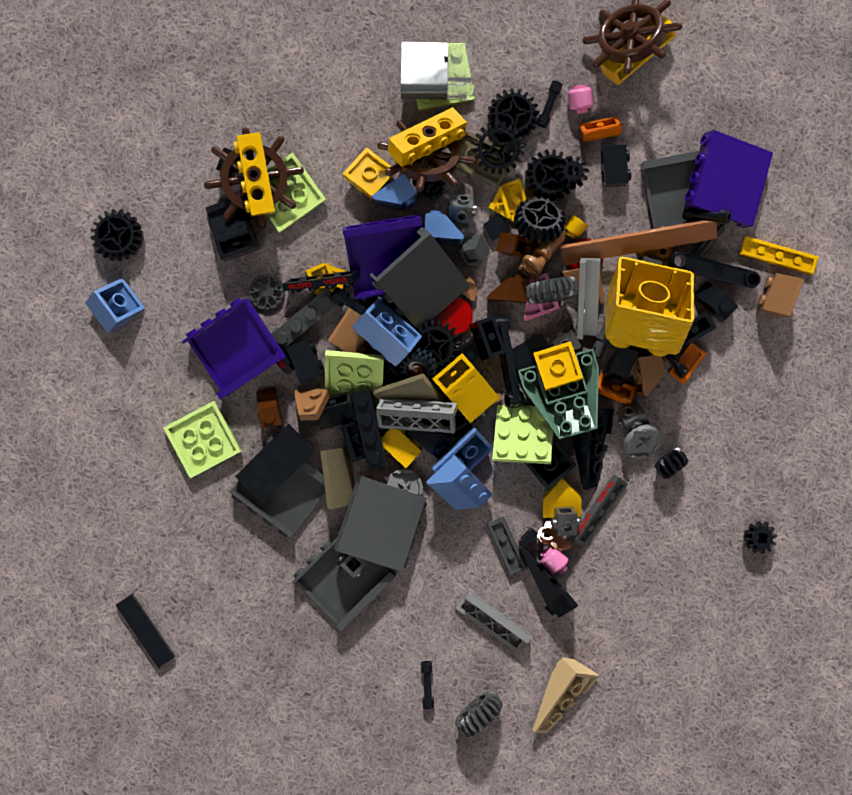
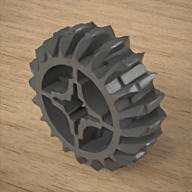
[526,276,579,304]
[455,691,503,737]

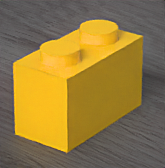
[382,429,422,468]

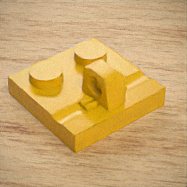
[342,148,396,200]
[533,341,583,391]

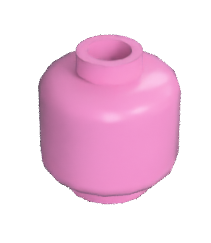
[568,84,594,114]
[540,546,568,575]

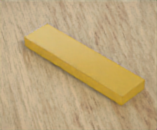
[739,236,819,275]

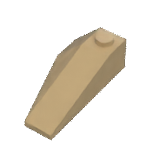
[533,658,599,733]

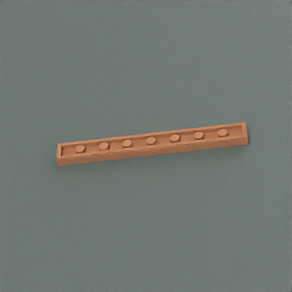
[560,219,718,266]

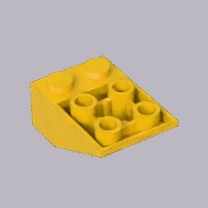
[432,353,500,423]

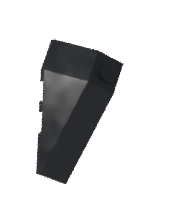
[572,408,614,490]
[519,544,578,618]

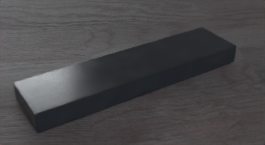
[116,593,175,668]

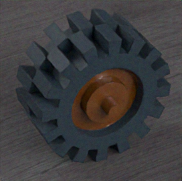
[400,348,437,381]

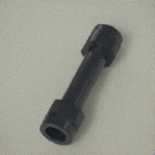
[536,80,563,128]
[682,207,731,224]
[664,354,689,379]
[421,661,434,709]

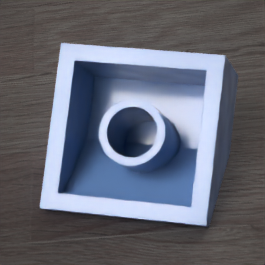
[372,174,418,210]
[425,211,464,244]
[85,278,145,333]

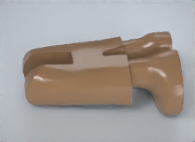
[518,231,565,280]

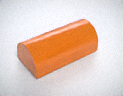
[579,116,622,143]
[598,373,636,406]

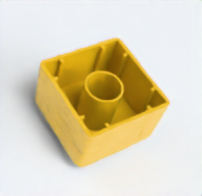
[605,257,694,356]

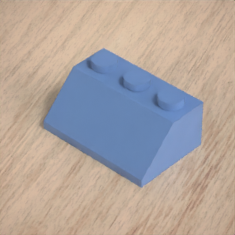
[352,297,422,367]
[432,427,493,472]
[426,455,493,510]

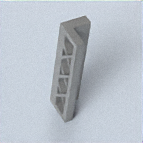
[577,258,601,339]
[376,398,458,433]
[455,589,532,653]

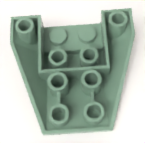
[518,349,599,440]

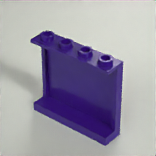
[684,130,773,228]
[342,214,422,301]
[181,298,286,400]

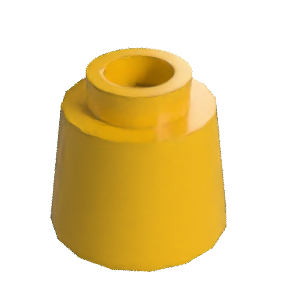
[565,214,589,239]

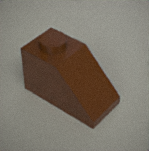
[496,232,539,260]
[487,275,528,303]
[256,387,283,429]

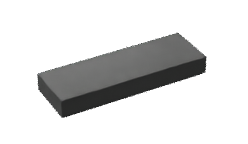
[486,516,528,577]

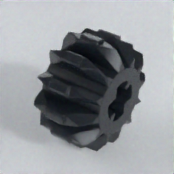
[555,156,589,190]
[412,179,445,200]
[654,448,689,479]
[743,521,778,554]

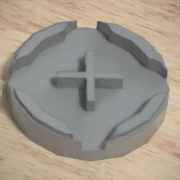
[623,424,661,459]
[385,469,423,496]

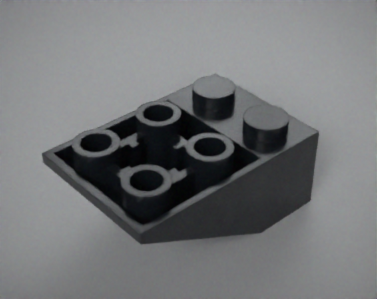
[206,199,261,262]

